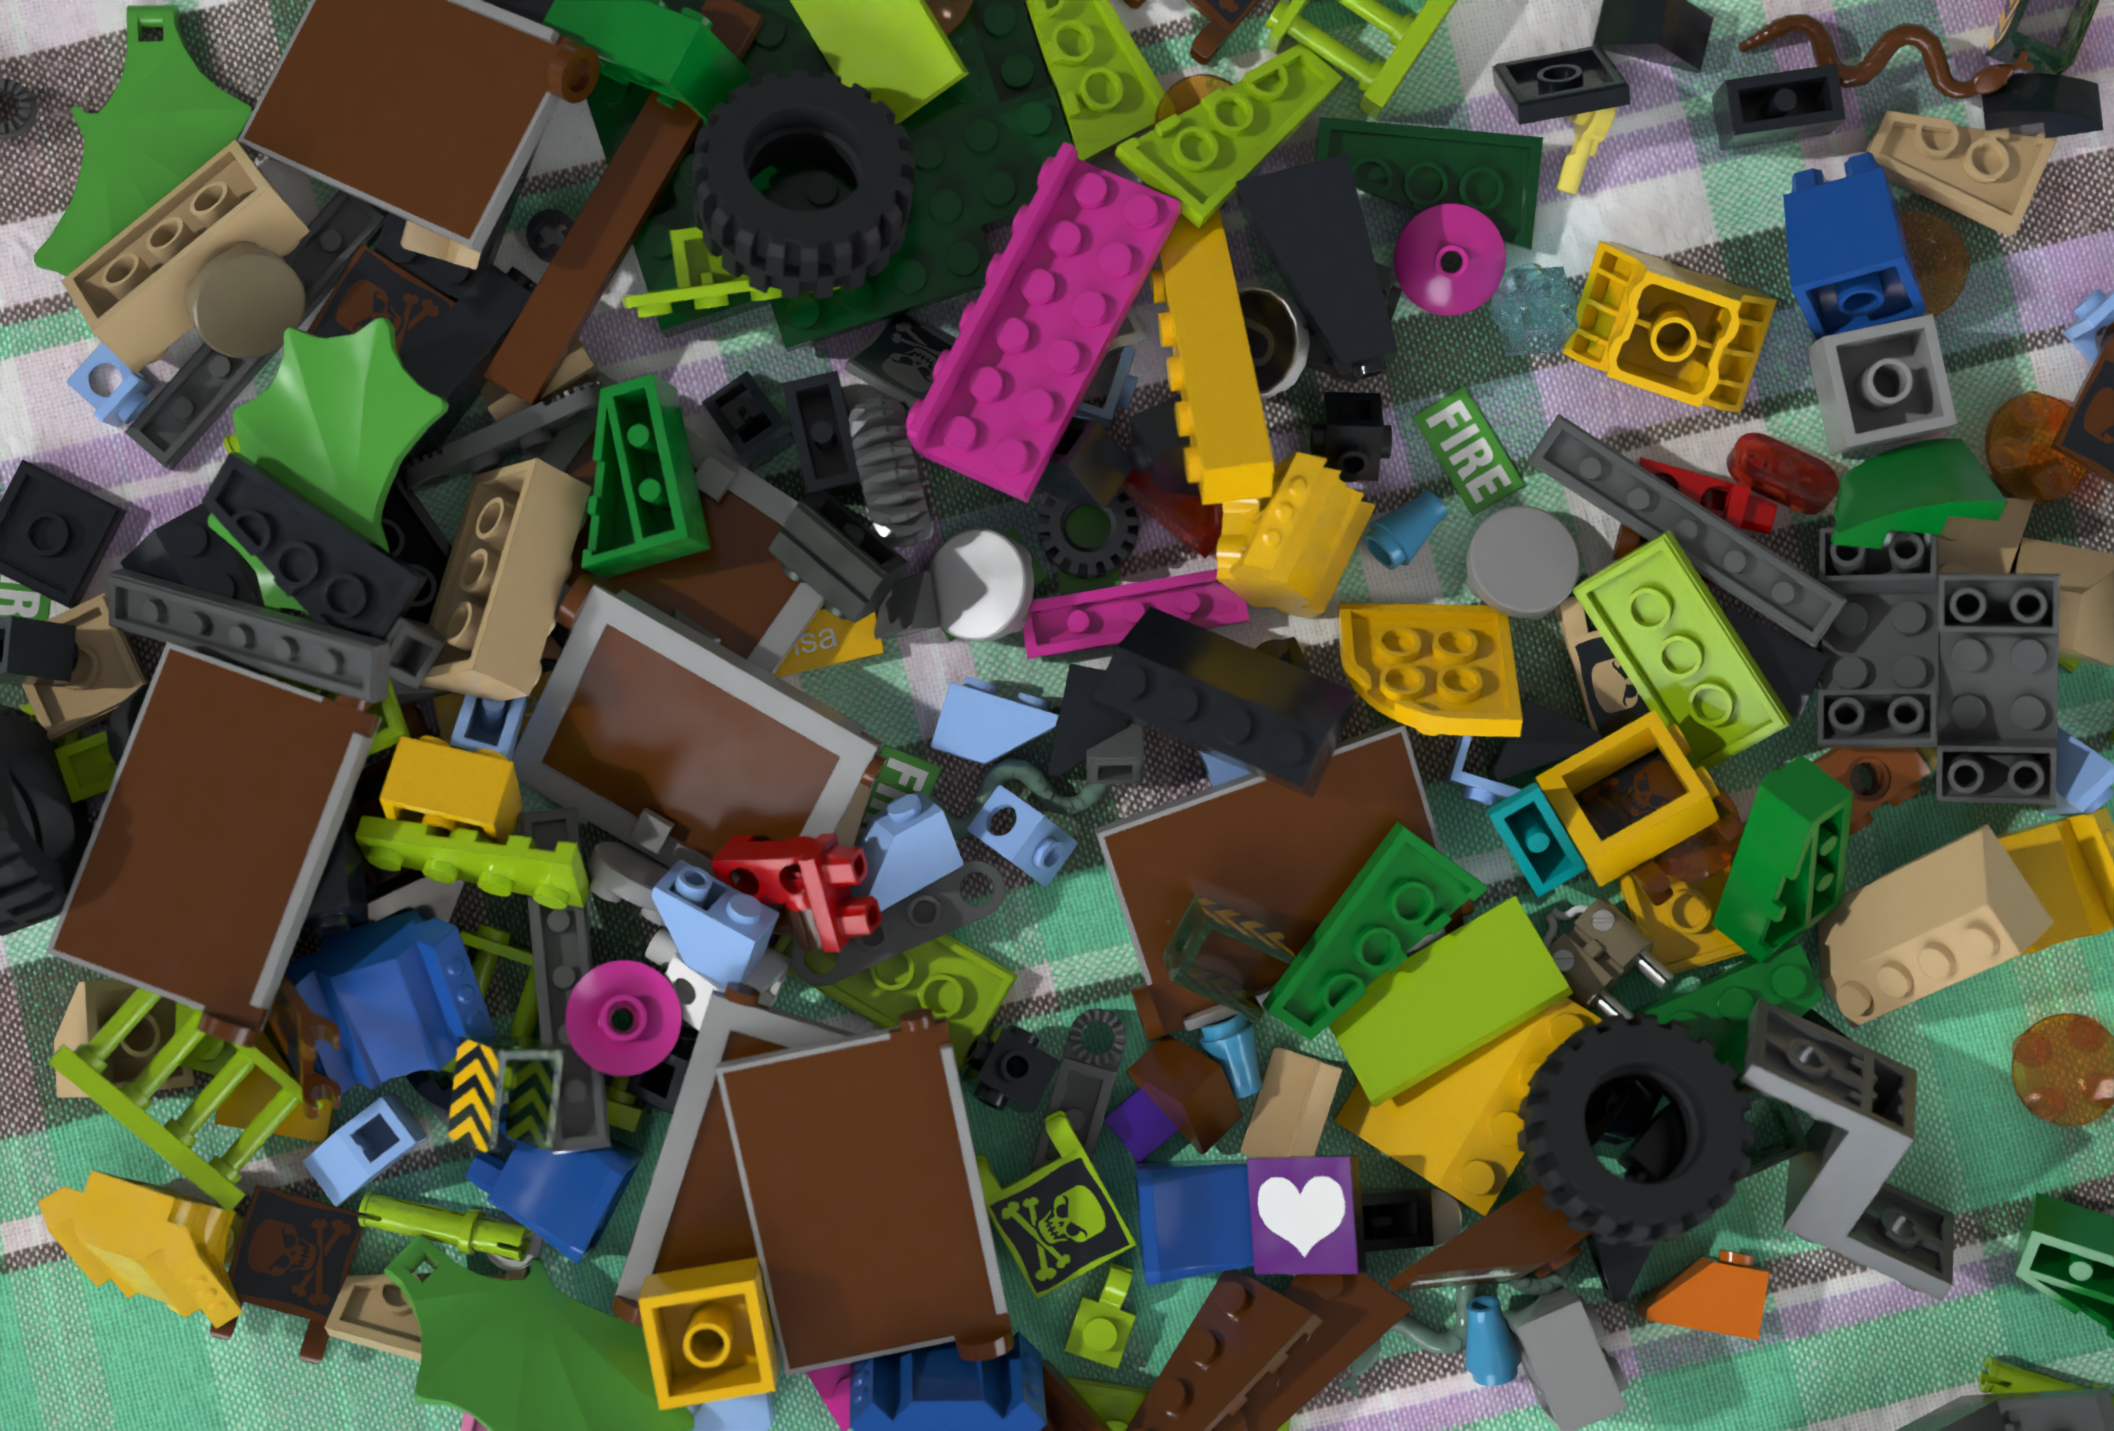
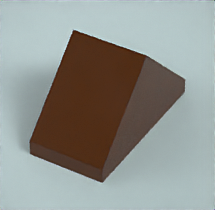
[1125,1034,1243,1155]

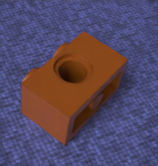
[1812,747,1931,836]

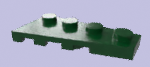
[1315,117,1543,250]

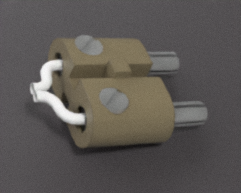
[1543,897,1674,1020]

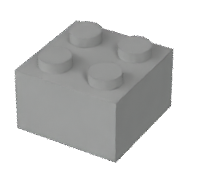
[1807,314,1958,456]
[1502,1286,1628,1431]

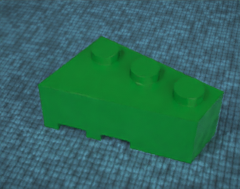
[541,0,752,125]
[581,373,711,578]
[1712,755,1853,964]
[1633,943,1824,1081]
[2015,1192,2114,1340]

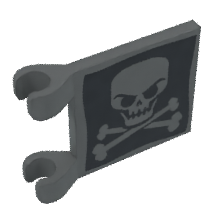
[844,314,954,409]

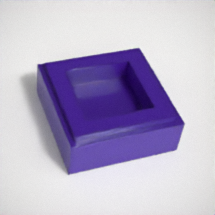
[1104,1088,1179,1163]

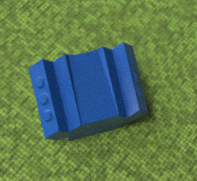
[285,910,498,1096]
[849,1331,1047,1431]

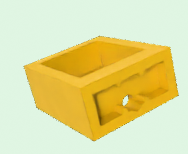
[1535,709,1720,888]

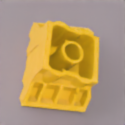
[1562,240,1777,413]
[1216,452,1376,619]
[1995,807,2114,955]
[38,1170,243,1329]

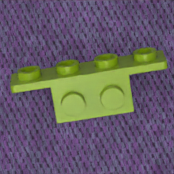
[622,227,841,318]

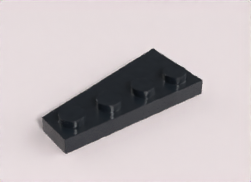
[201,452,427,641]

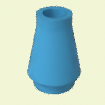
[1364,490,1448,570]
[1200,1013,1263,1099]
[1465,1296,1522,1386]

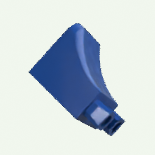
[1783,152,1926,340]
[465,1102,645,1265]
[1134,1159,1254,1286]

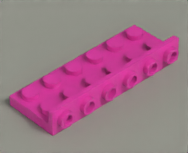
[906,142,1182,503]

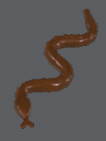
[1738,14,2034,100]

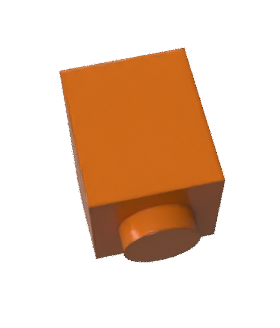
[1635,1249,1770,1340]

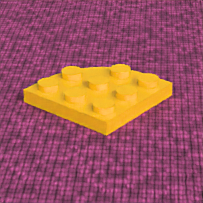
[1337,603,1523,737]

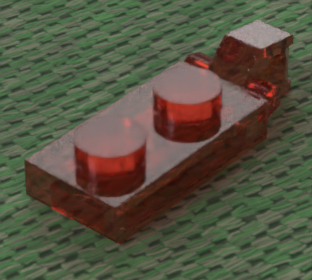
[1121,456,1223,559]

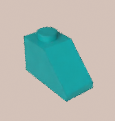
[1486,781,1587,897]

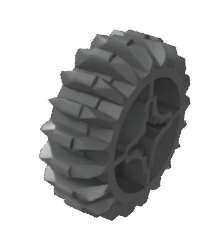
[848,396,934,549]

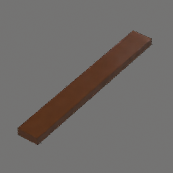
[483,0,765,406]

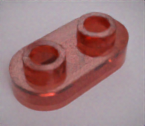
[1726,432,1839,515]

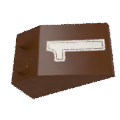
[1388,1182,1592,1292]

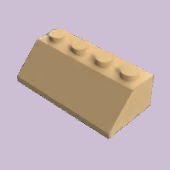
[61,139,310,374]
[420,458,592,702]
[1818,824,2054,1029]

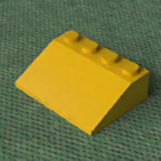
[1333,934,1602,1217]

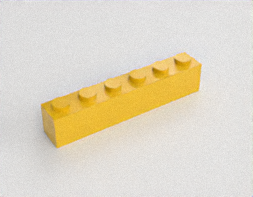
[1149,208,1274,505]

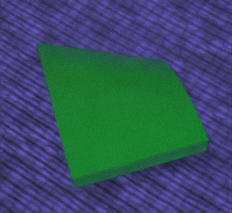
[1831,438,2008,549]

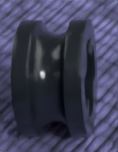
[526,209,574,263]

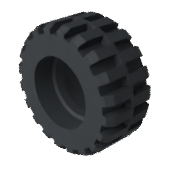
[693,70,915,299]
[0,705,93,936]
[1517,1013,1755,1247]

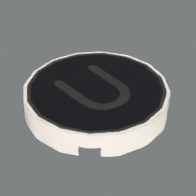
[1238,286,1310,400]

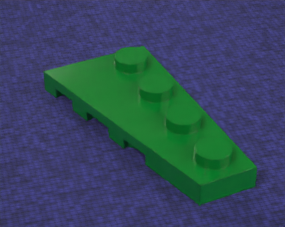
[1262,821,1489,1041]

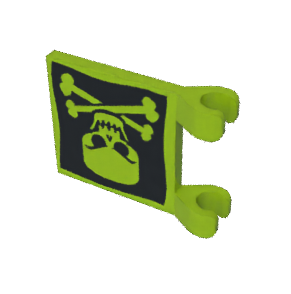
[976,1110,1137,1299]

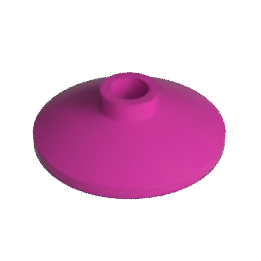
[1394,203,1506,316]
[565,960,682,1076]

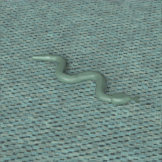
[929,758,1111,840]
[1339,1238,1583,1395]

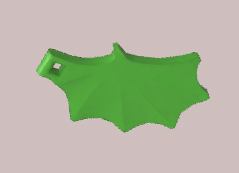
[34,4,254,277]
[208,318,448,621]
[384,1235,695,1431]

